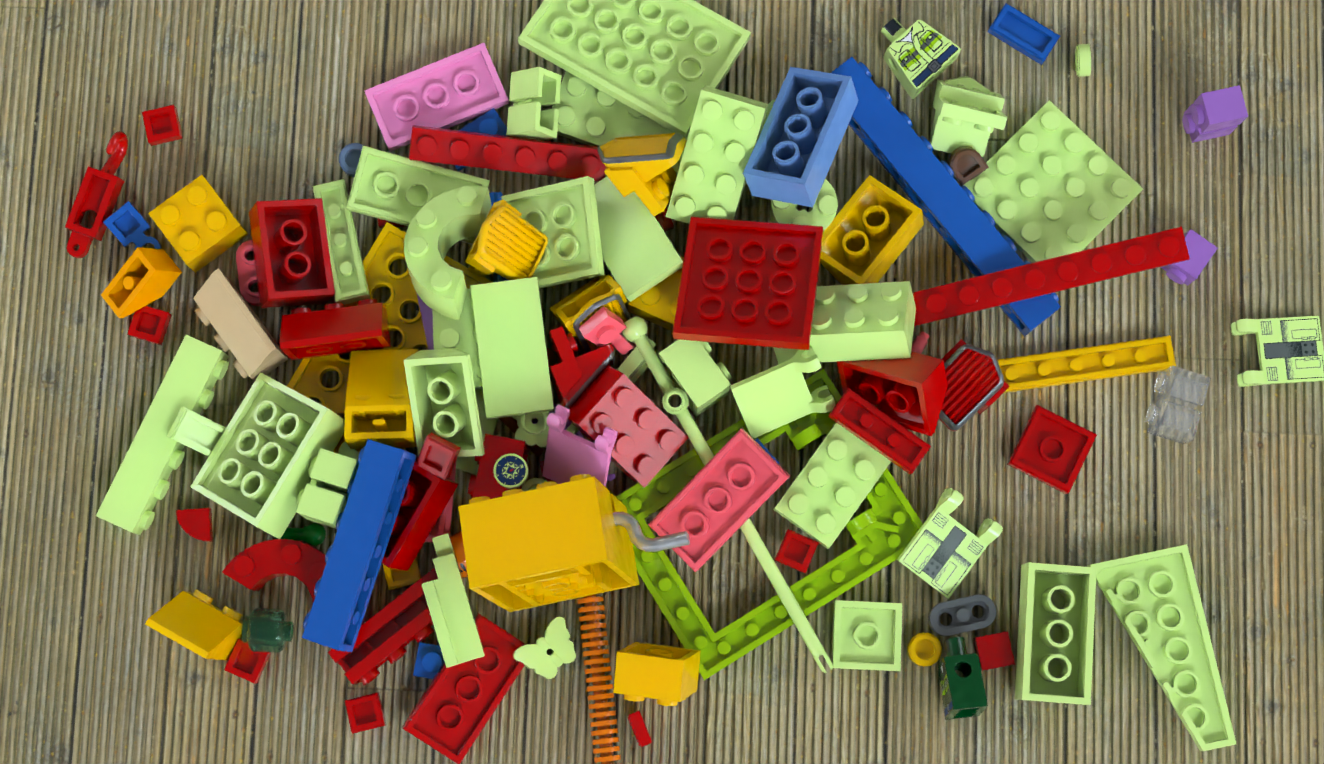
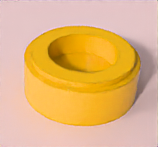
[907,632,942,667]

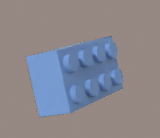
[743,67,859,208]

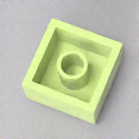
[658,339,732,417]

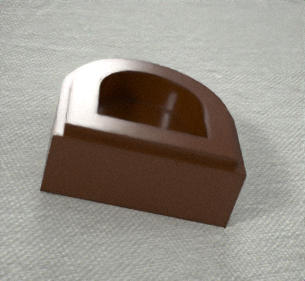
[948,146,989,186]

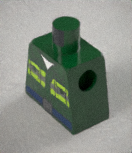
[938,637,988,720]

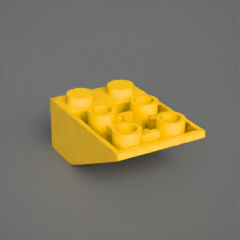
[344,349,418,449]

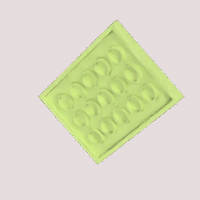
[518,0,751,138]

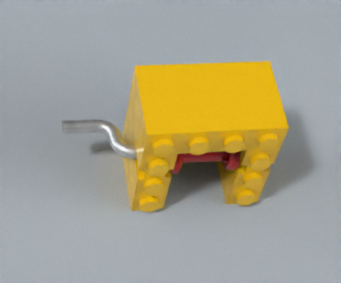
[458,474,690,612]

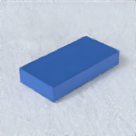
[988,3,1060,65]

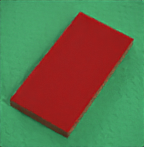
[402,613,527,764]

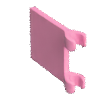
[542,404,618,487]

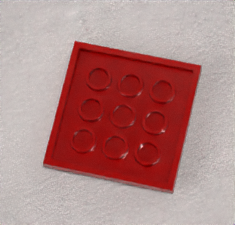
[672,217,823,350]

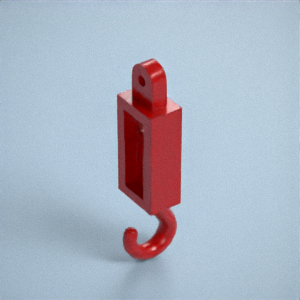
[65,131,128,259]

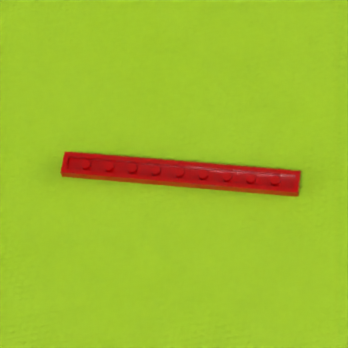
[912,226,1190,327]

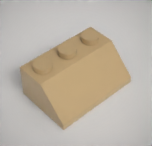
[193,268,288,381]

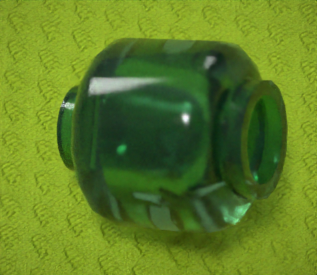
[242,608,294,653]

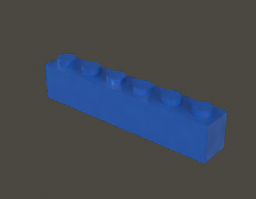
[302,439,417,652]

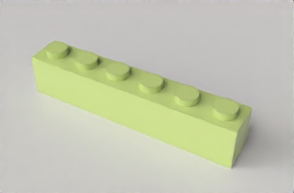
[96,334,229,535]

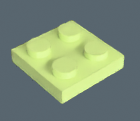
[832,600,902,671]

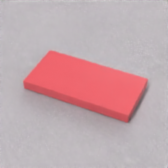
[648,428,790,573]

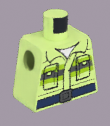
[881,18,961,99]

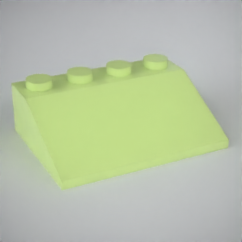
[190,372,345,539]

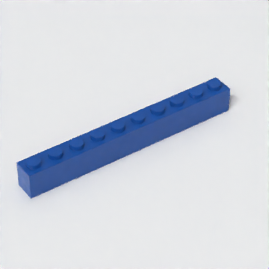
[831,57,1061,337]

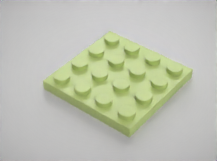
[964,100,1143,263]

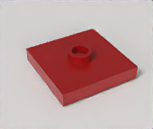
[1007,405,1097,495]

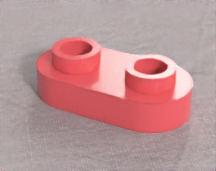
[236,240,261,306]

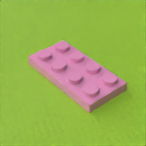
[364,43,509,152]

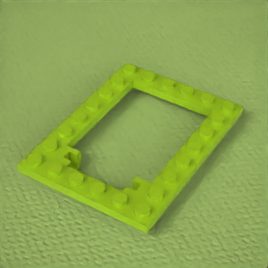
[616,369,923,680]

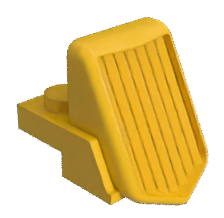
[465,199,548,280]

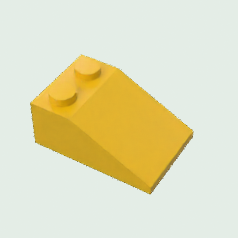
[145,589,248,660]

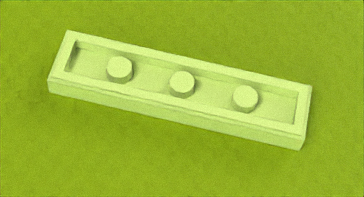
[312,179,371,305]

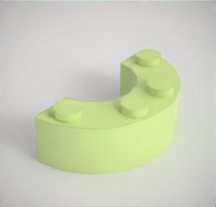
[404,186,492,320]

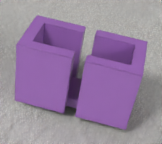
[1182,85,1248,143]

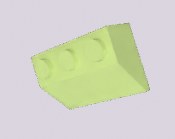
[403,348,485,457]

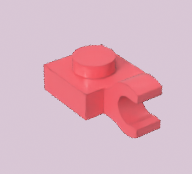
[579,307,635,355]

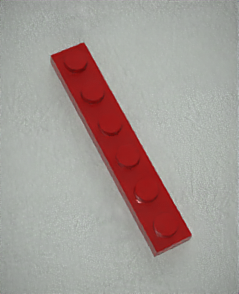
[409,125,606,182]

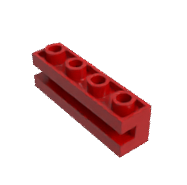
[327,567,438,686]

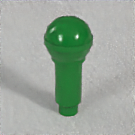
[275,523,326,546]

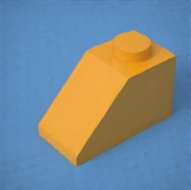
[101,247,182,318]

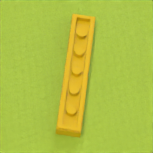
[997,335,1176,393]

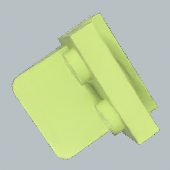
[930,76,1007,157]

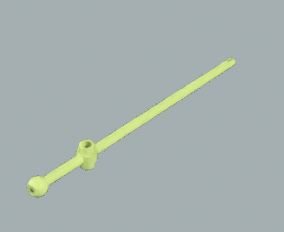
[622,316,833,673]

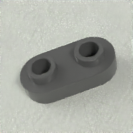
[928,594,996,636]

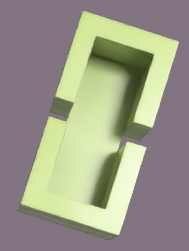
[506,67,562,141]
[296,448,359,529]

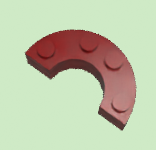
[222,539,326,602]

